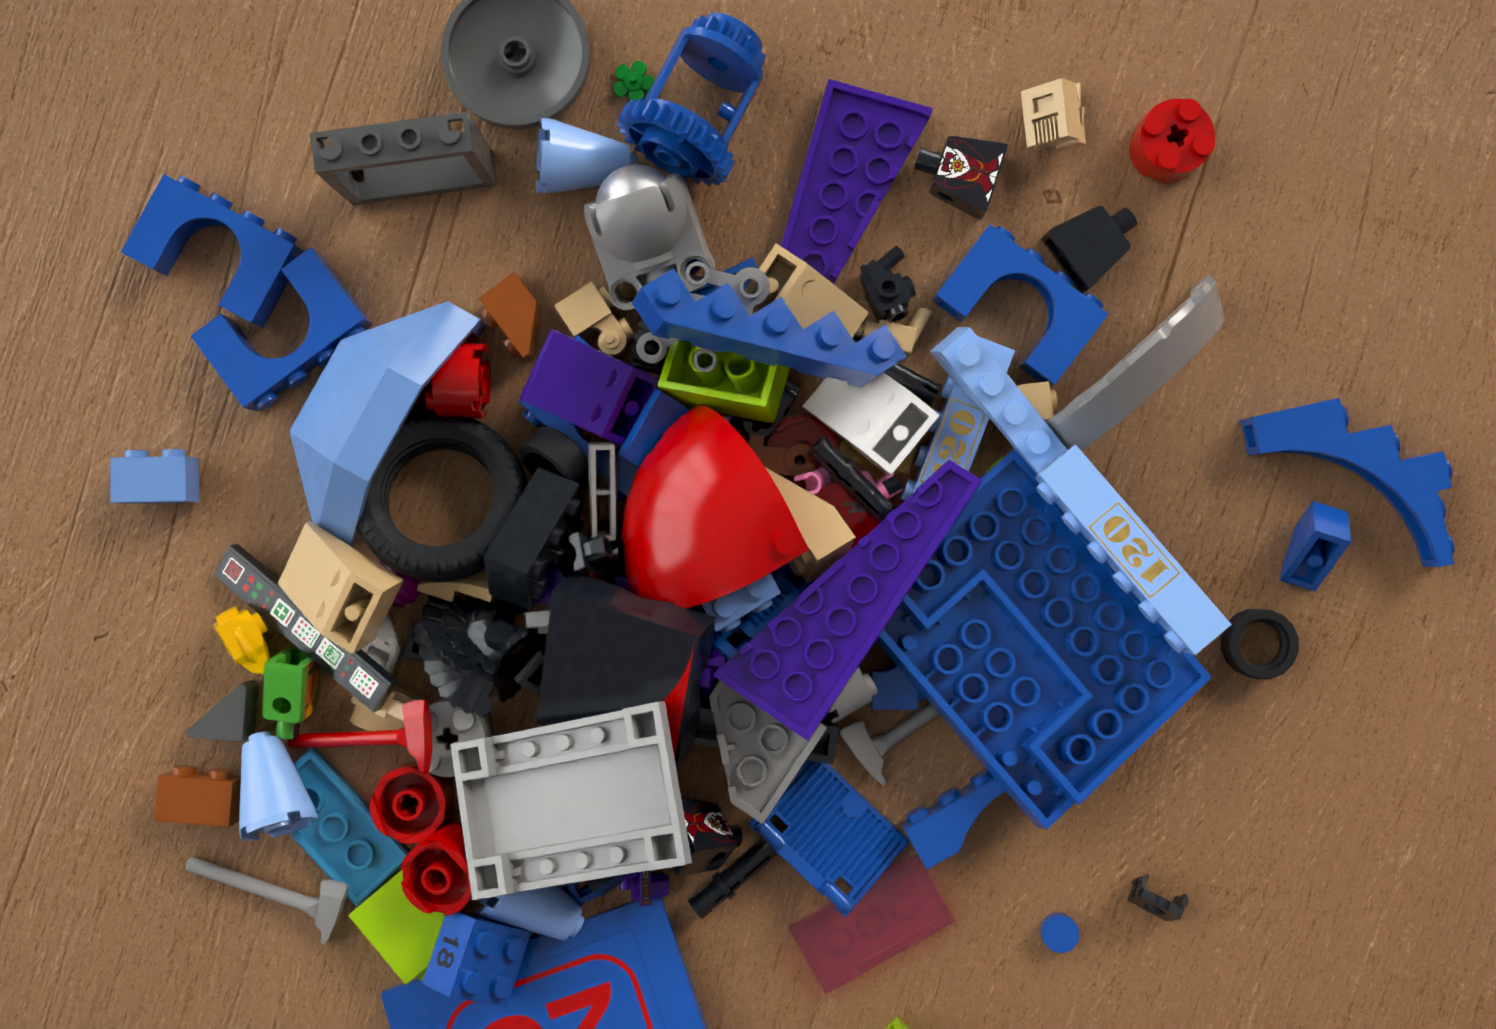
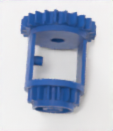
[617,13,766,186]

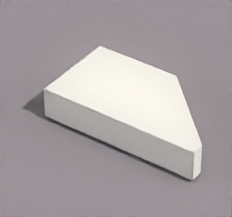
[362,613,403,675]

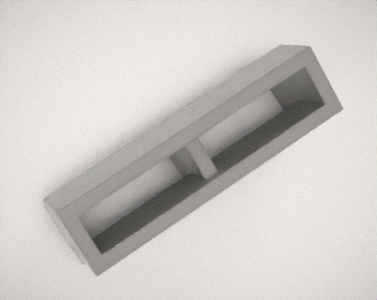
[588,442,618,541]

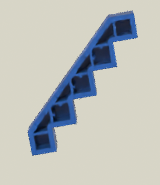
[632,268,907,388]

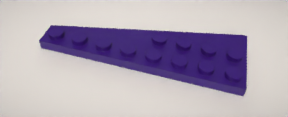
[781,79,933,284]
[713,460,982,741]

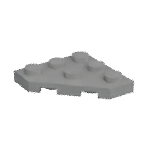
[709,681,827,824]

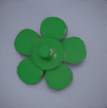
[613,61,655,101]

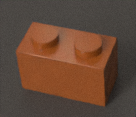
[154,765,241,827]

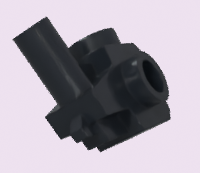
[860,246,916,323]

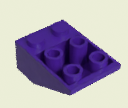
[519,329,659,445]

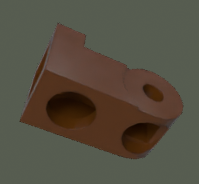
[748,435,817,480]

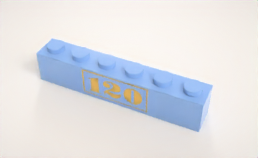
[900,336,1015,501]
[1034,445,1232,655]

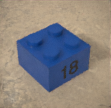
[422,910,531,1007]

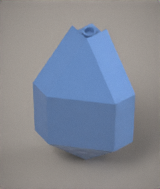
[289,301,486,547]

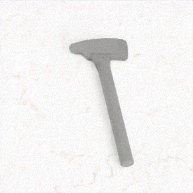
[839,703,939,786]
[185,856,348,945]

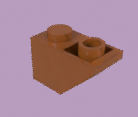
[479,272,542,362]

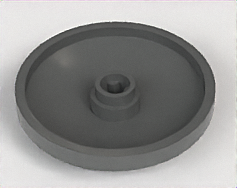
[441,0,591,129]

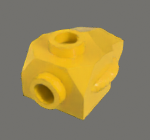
[213,606,270,675]

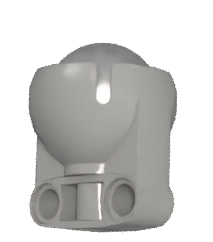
[584,164,716,310]

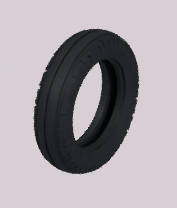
[358,413,527,582]

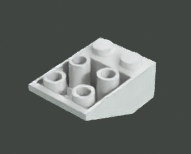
[803,373,940,477]

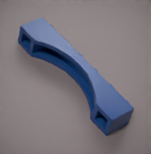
[901,769,1005,870]

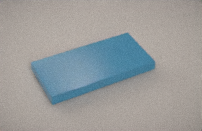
[289,748,411,907]

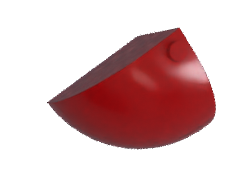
[621,405,809,609]

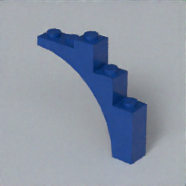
[1240,398,1455,567]

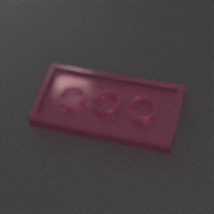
[789,854,955,994]

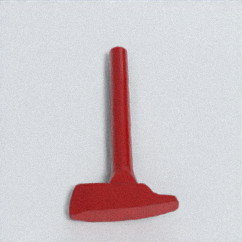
[287,699,432,774]

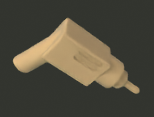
[854,308,933,356]

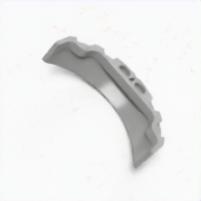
[1045,275,1225,451]

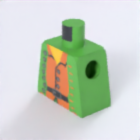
[262,646,322,739]

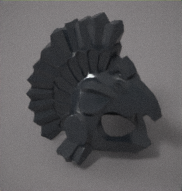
[412,595,545,718]

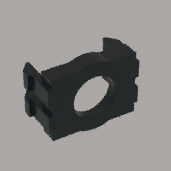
[1127,874,1189,922]

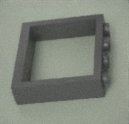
[310,112,497,205]

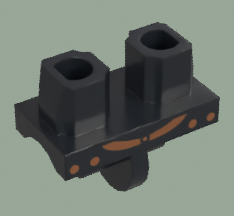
[561,532,625,585]

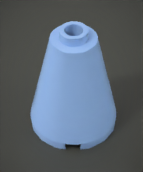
[536,118,637,194]
[239,731,319,841]
[475,885,584,941]

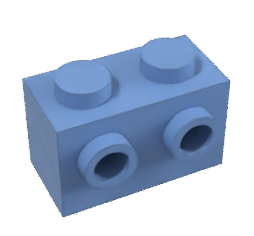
[110,449,200,504]
[693,573,781,633]

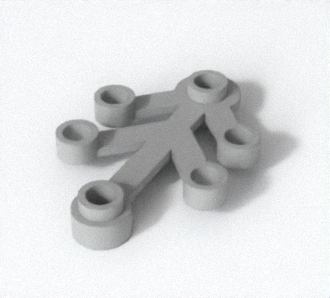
[636,262,770,372]

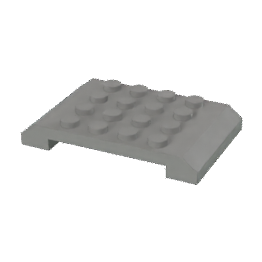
[450,701,692,900]

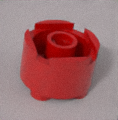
[1129,98,1215,184]
[426,343,491,419]
[370,761,454,844]
[401,823,472,916]

